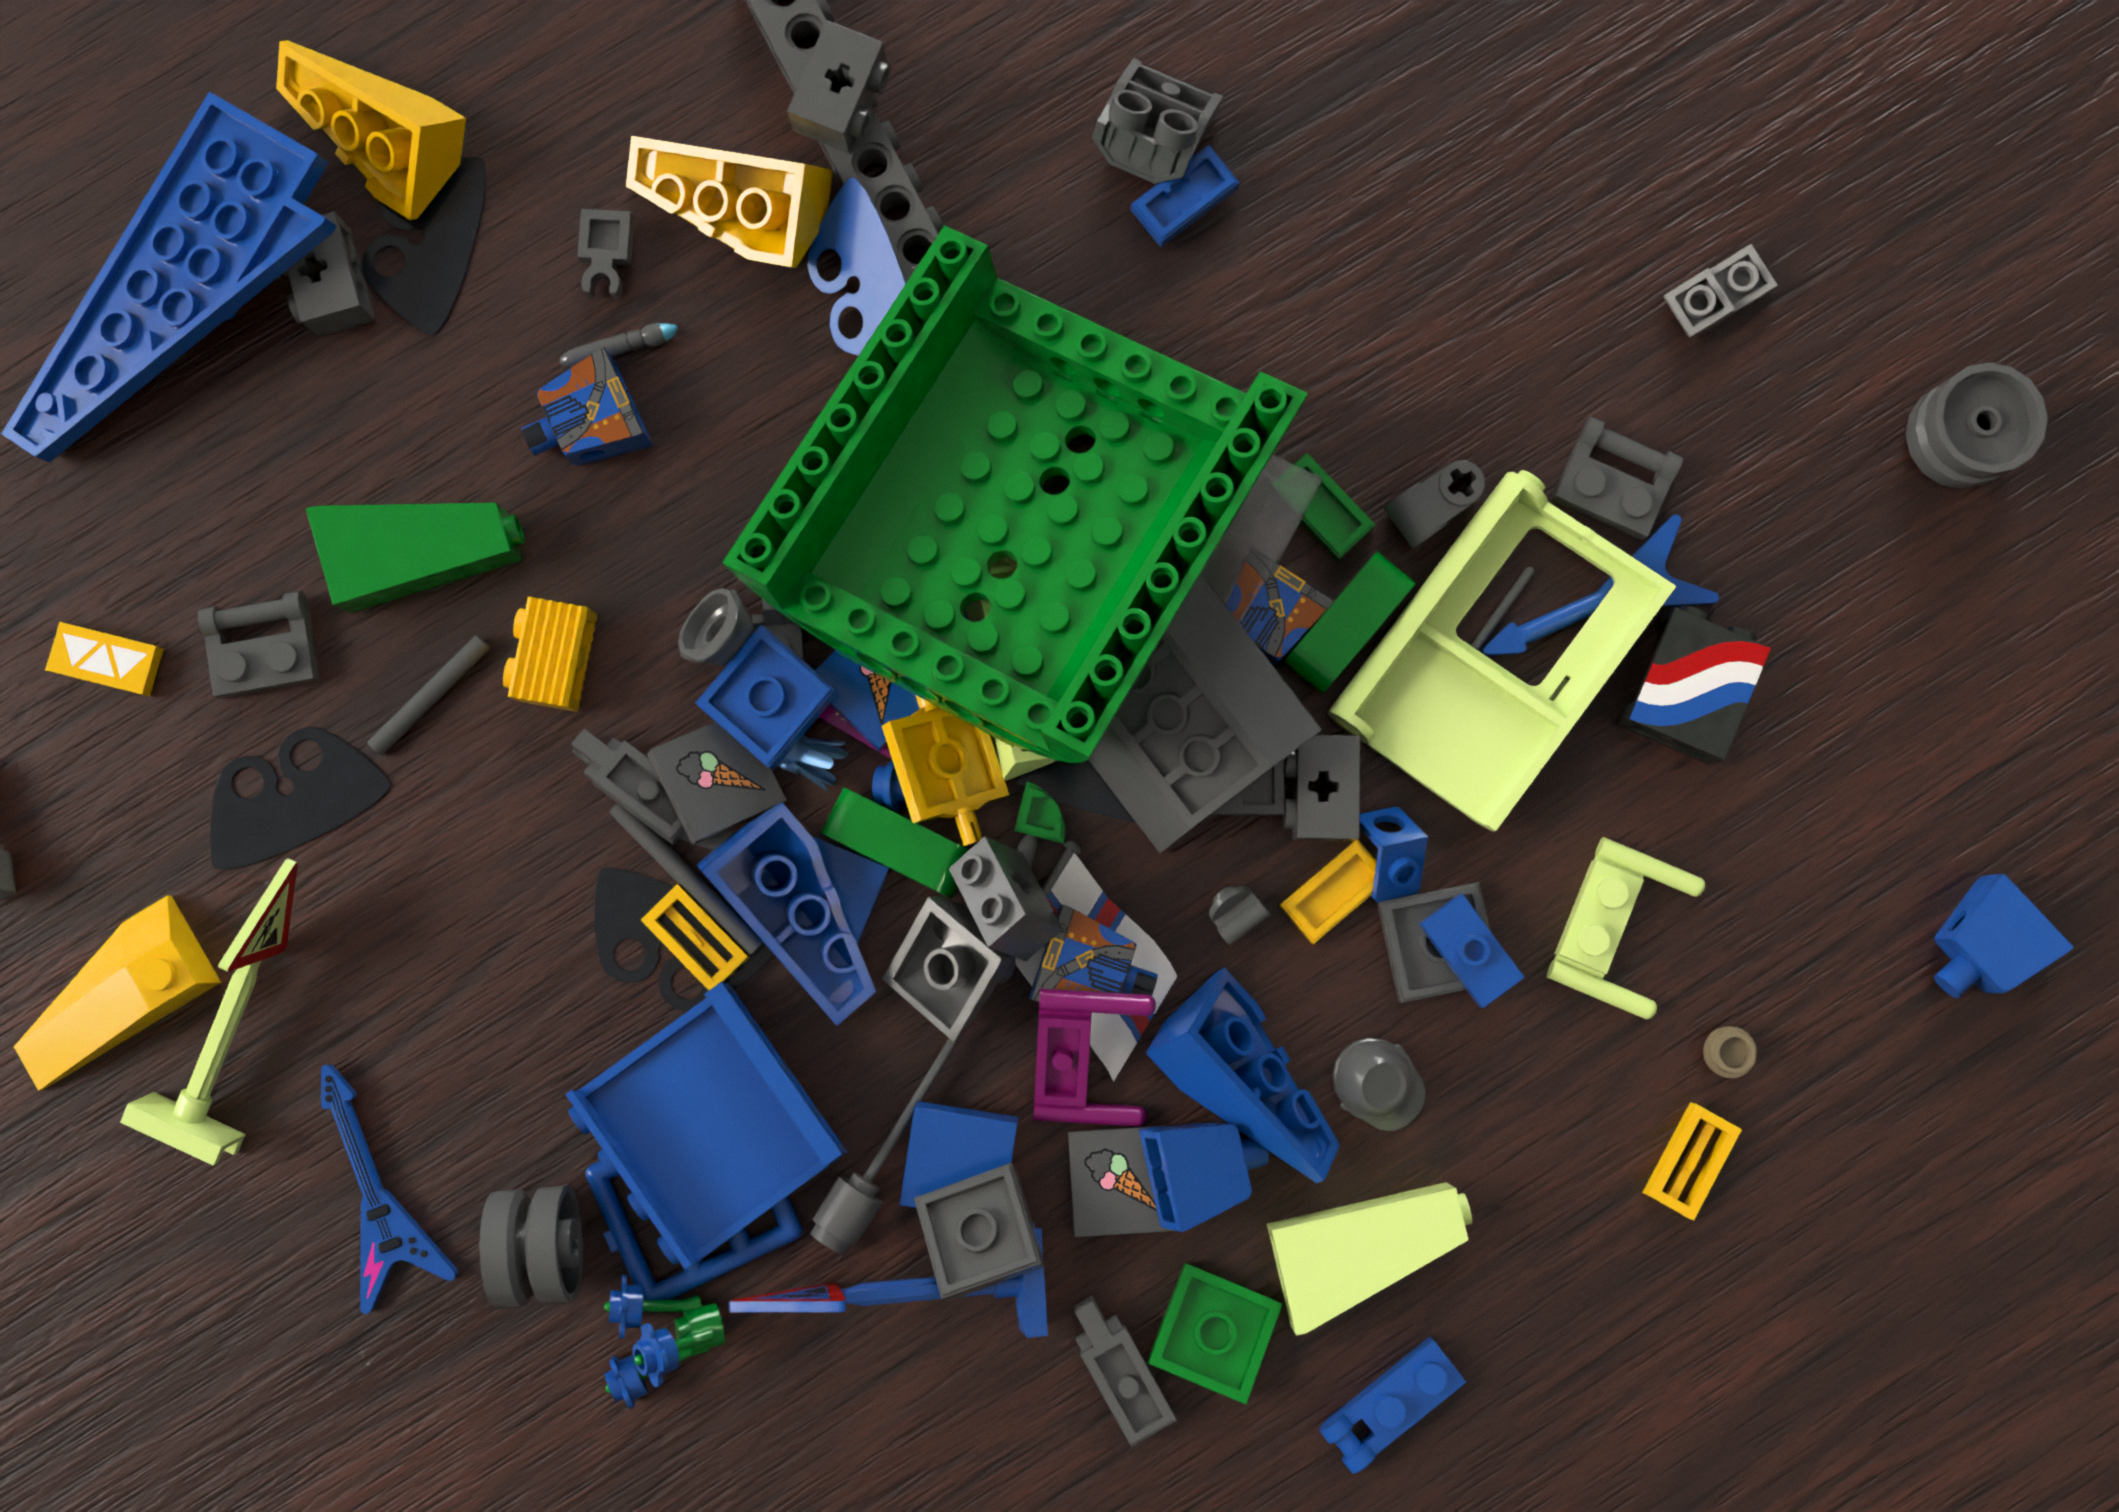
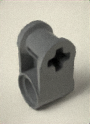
[1384,460,1485,549]

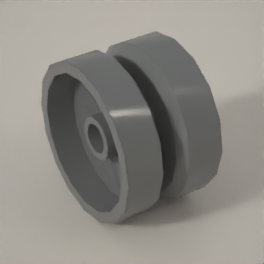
[1906,362,2048,489]
[479,1184,584,1310]

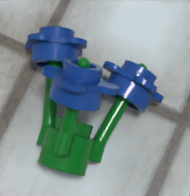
[604,1275,725,1409]

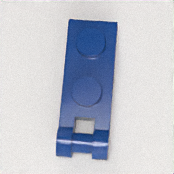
[1319,1337,1466,1474]

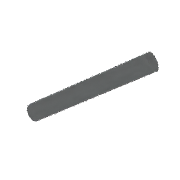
[367,634,491,756]

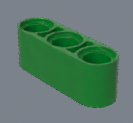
[1284,551,1416,694]
[820,787,969,899]

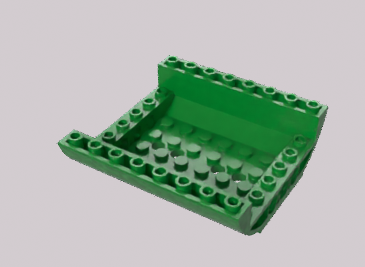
[722,225,1308,763]

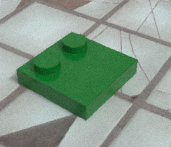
[1146,1263,1283,1404]

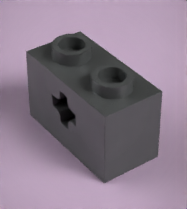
[787,20,891,153]
[283,211,376,337]
[1283,735,1360,842]
[949,836,1063,961]

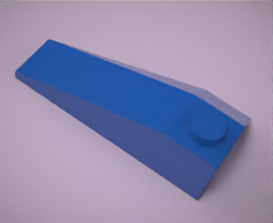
[697,802,876,1026]
[1146,967,1340,1183]

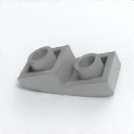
[1663,244,1778,338]

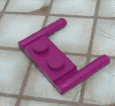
[1033,988,1156,1127]

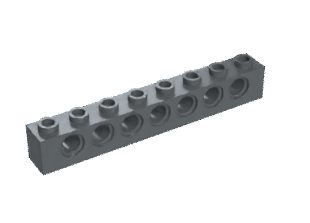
[745,0,943,283]

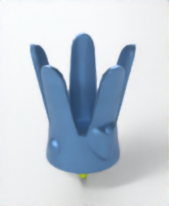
[778,734,848,791]

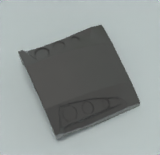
[1092,58,1223,184]

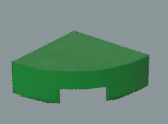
[1014,782,1065,843]

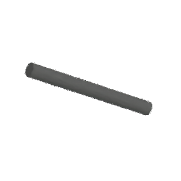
[609,803,765,957]

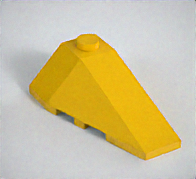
[276,40,466,220]
[626,136,833,268]
[14,895,221,1091]

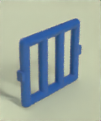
[585,1160,803,1300]

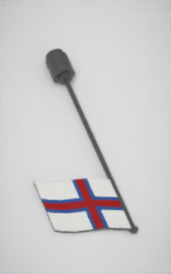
[810,840,1177,1255]

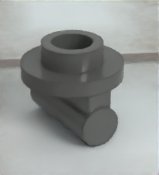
[1209,886,1271,946]

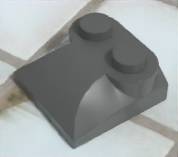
[882,895,1016,1042]

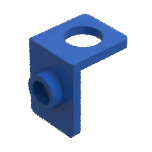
[1359,807,1428,903]

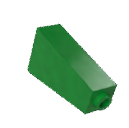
[306,503,525,613]

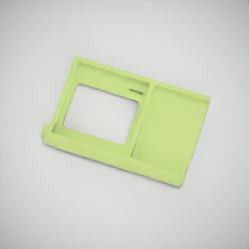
[1327,470,1676,831]

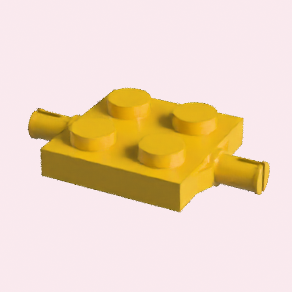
[882,695,1009,847]

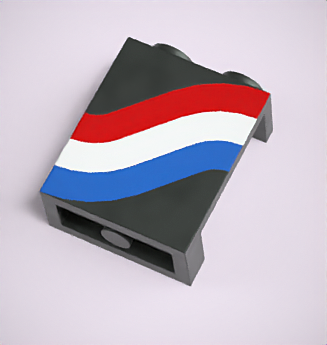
[1616,606,1771,765]

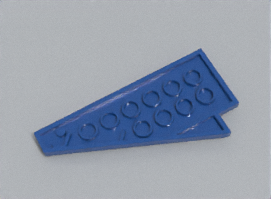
[1,92,337,463]

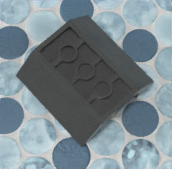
[1088,573,1322,853]

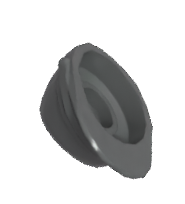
[678,588,754,666]
[1332,1037,1426,1131]

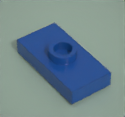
[1130,145,1240,247]
[1418,893,1525,1008]

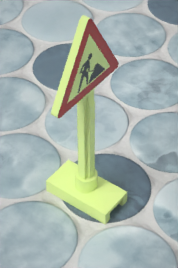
[120,858,298,1166]

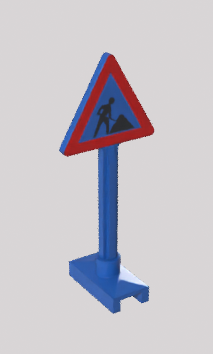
[729,1222,1048,1338]

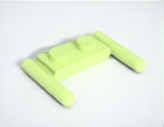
[1546,837,1705,1019]

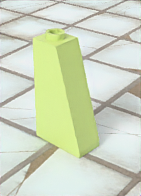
[1267,1182,1472,1336]

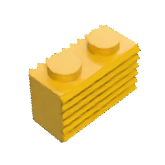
[503,597,597,712]

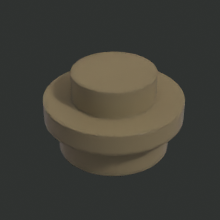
[1703,1026,1757,1078]

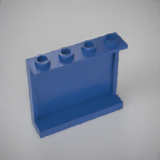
[565,982,848,1269]

